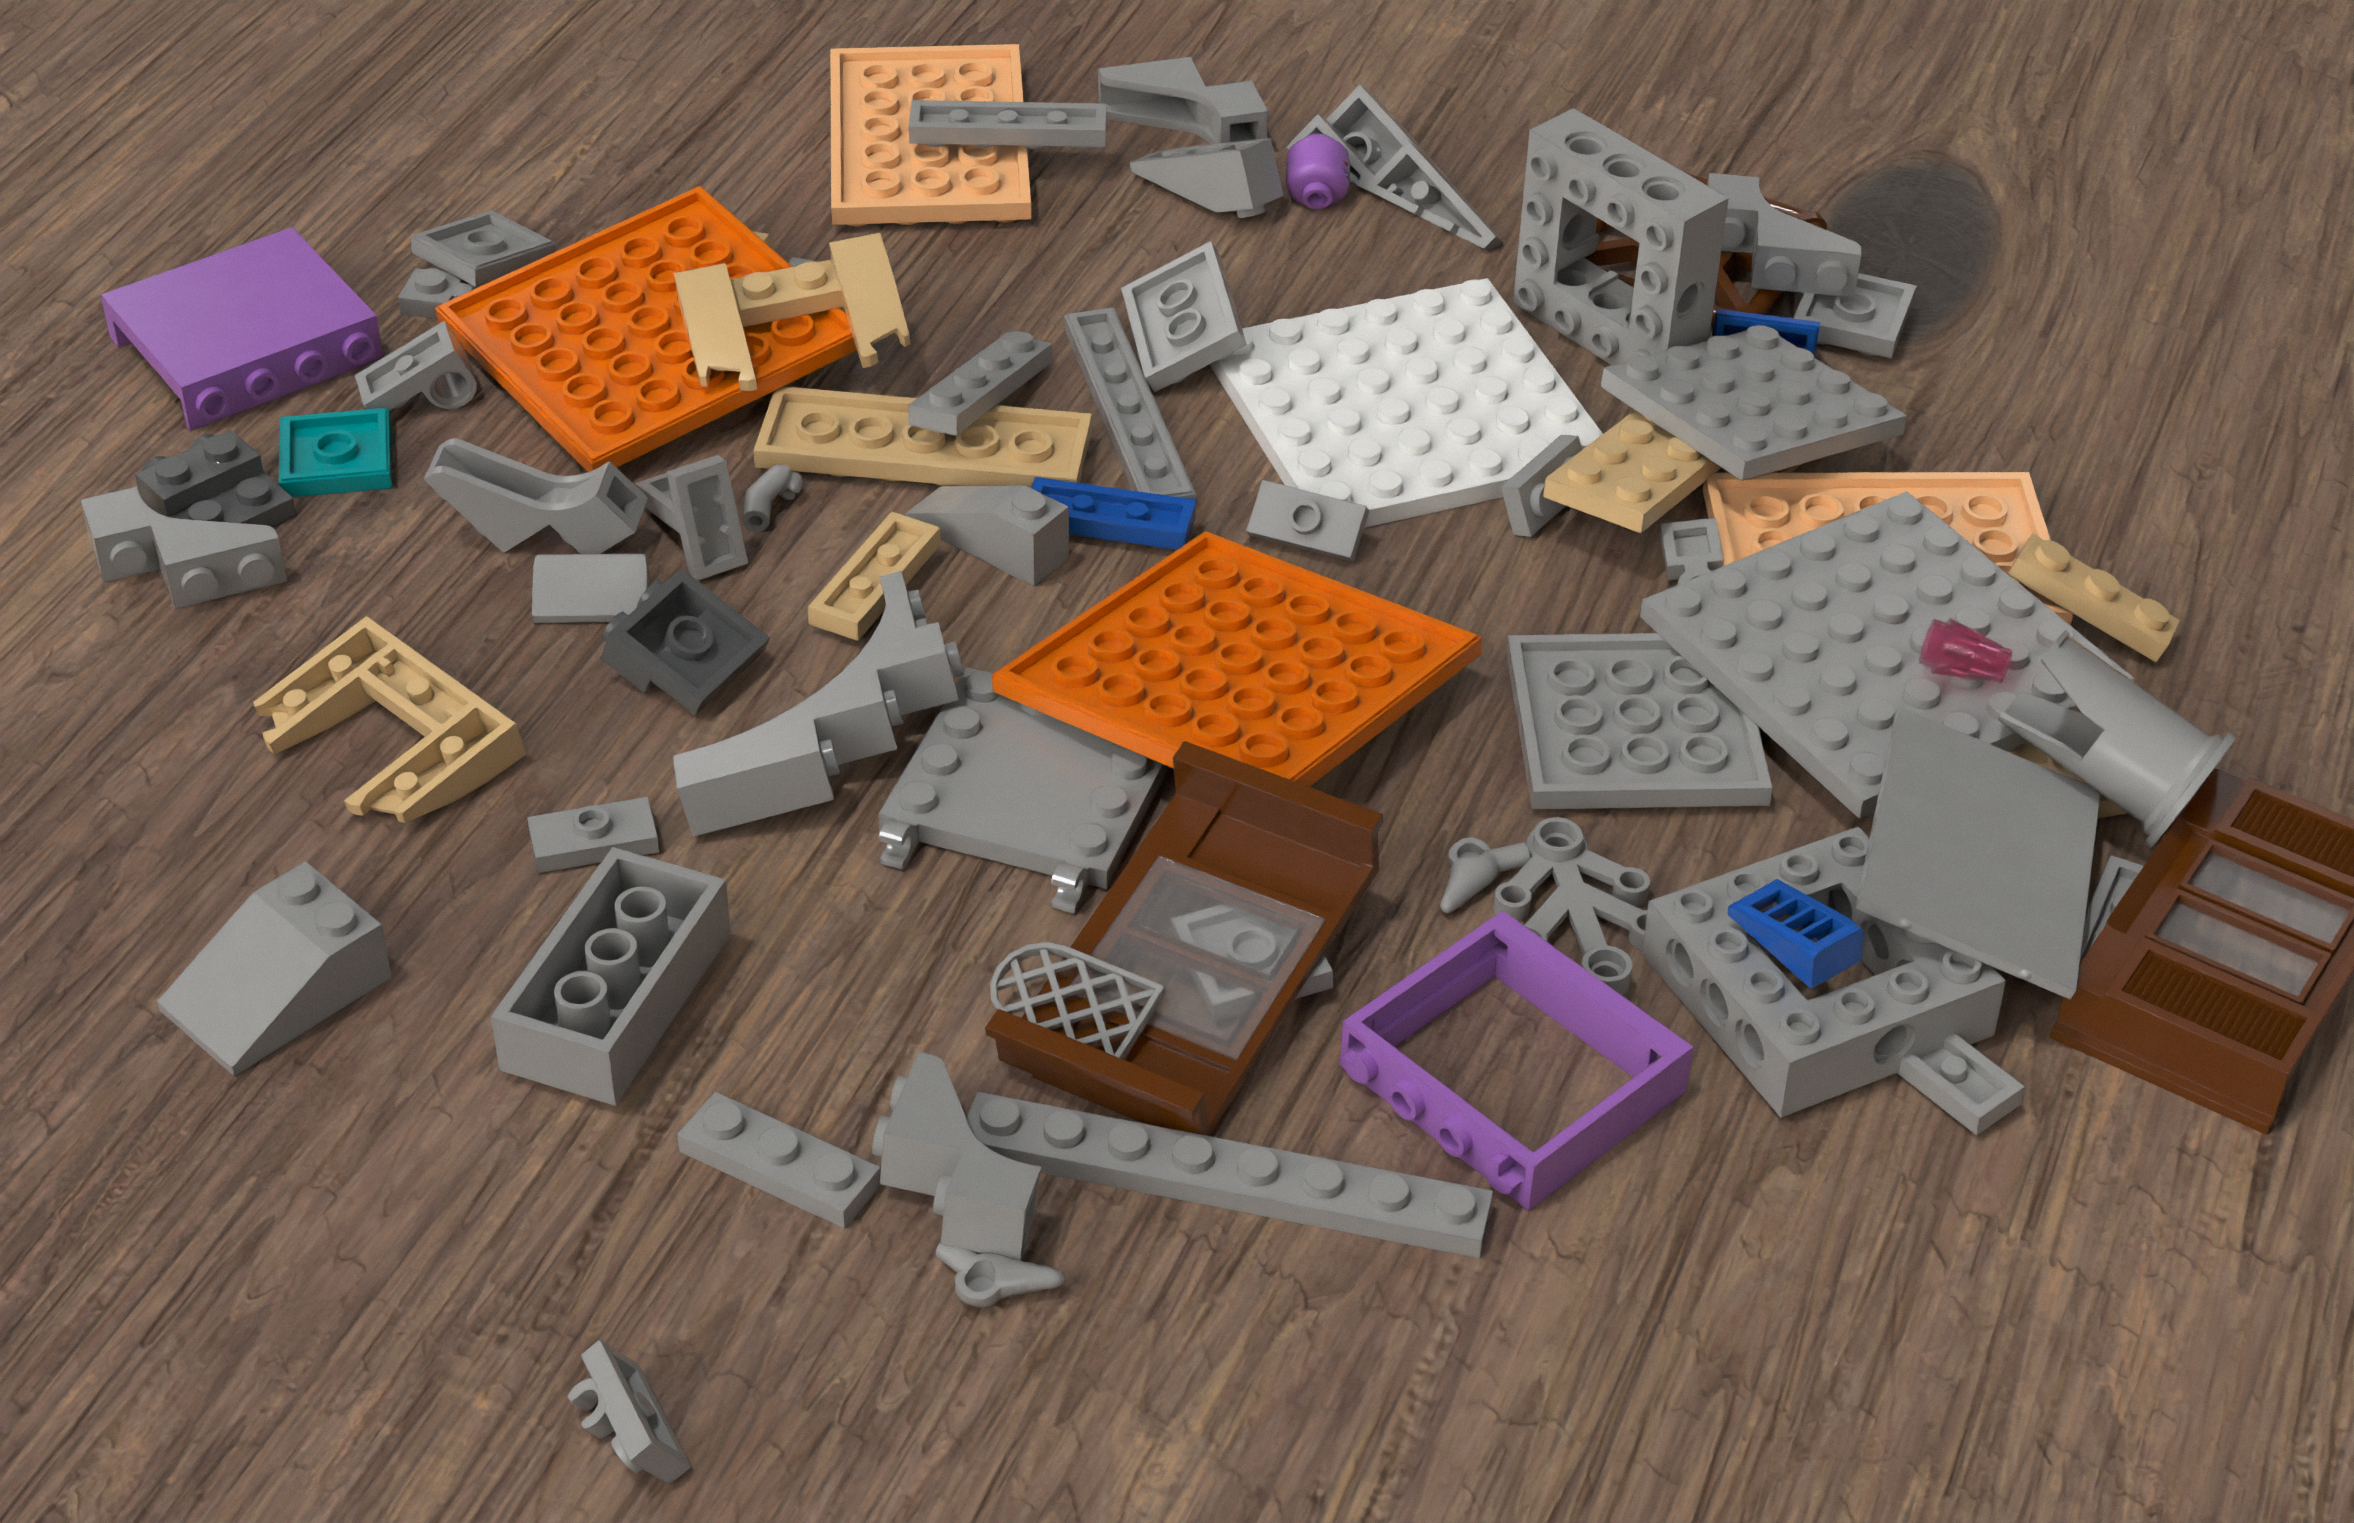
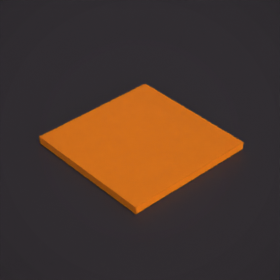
[435,186,857,472]
[992,531,1482,787]

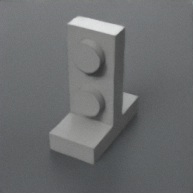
[635,455,748,581]

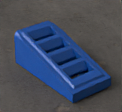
[1728,879,1864,989]

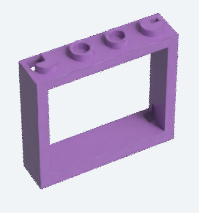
[1340,910,1694,1211]

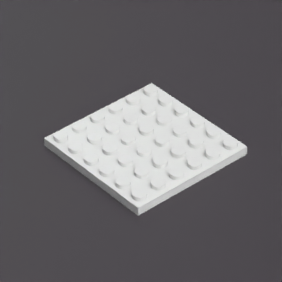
[1209,278,1603,528]

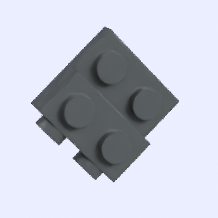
[135,430,296,527]
[600,569,770,716]

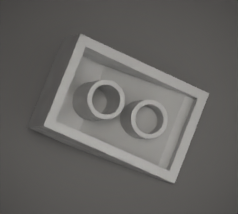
[157,861,392,1076]

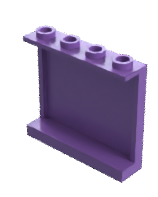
[101,227,384,431]

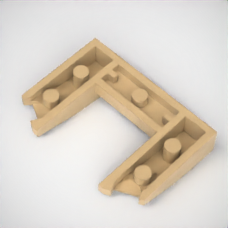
[674,233,911,391]
[254,616,527,823]

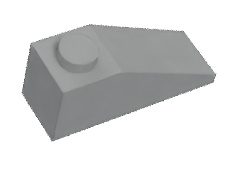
[1130,138,1284,218]
[906,485,1069,587]

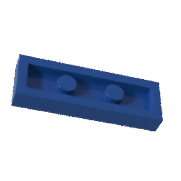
[1031,477,1196,550]

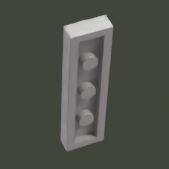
[909,100,1107,150]
[908,331,1052,436]

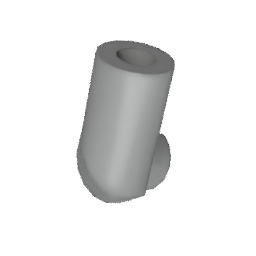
[742,464,803,532]

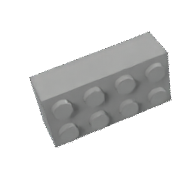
[491,847,731,1106]

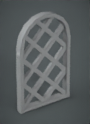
[990,942,1166,1060]

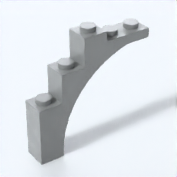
[673,571,964,837]

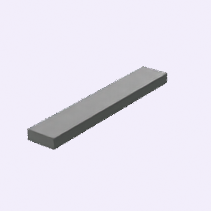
[1064,308,1196,500]

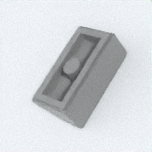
[532,554,651,623]

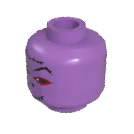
[1286,134,1350,209]

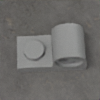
[355,321,477,411]

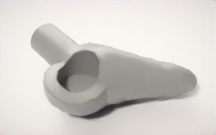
[1440,837,1530,913]
[936,1242,1066,1308]

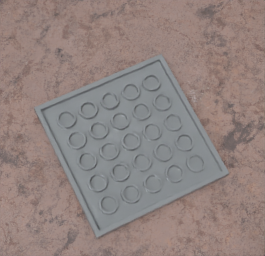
[1640,491,2135,819]

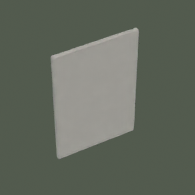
[1855,707,2100,999]

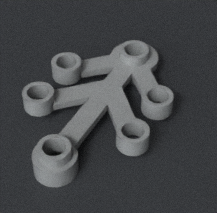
[1493,817,1651,995]

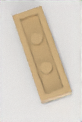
[808,511,941,641]
[2008,533,2180,662]

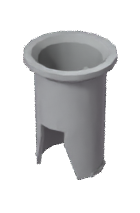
[1996,630,2237,848]

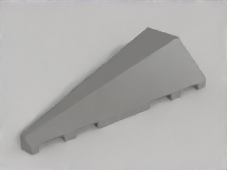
[1286,84,1504,251]

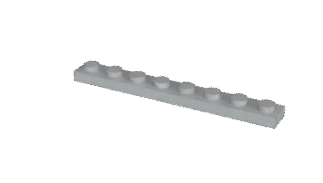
[967,1092,1493,1258]

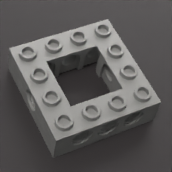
[1513,108,1729,365]
[1642,827,2006,1118]

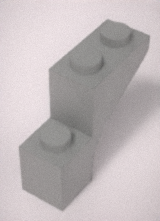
[1098,57,1268,144]
[1707,173,1861,297]
[424,438,648,554]
[80,487,287,609]
[872,1052,1041,1260]

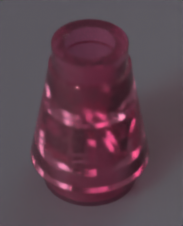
[1919,618,2012,683]

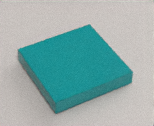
[279,408,392,497]

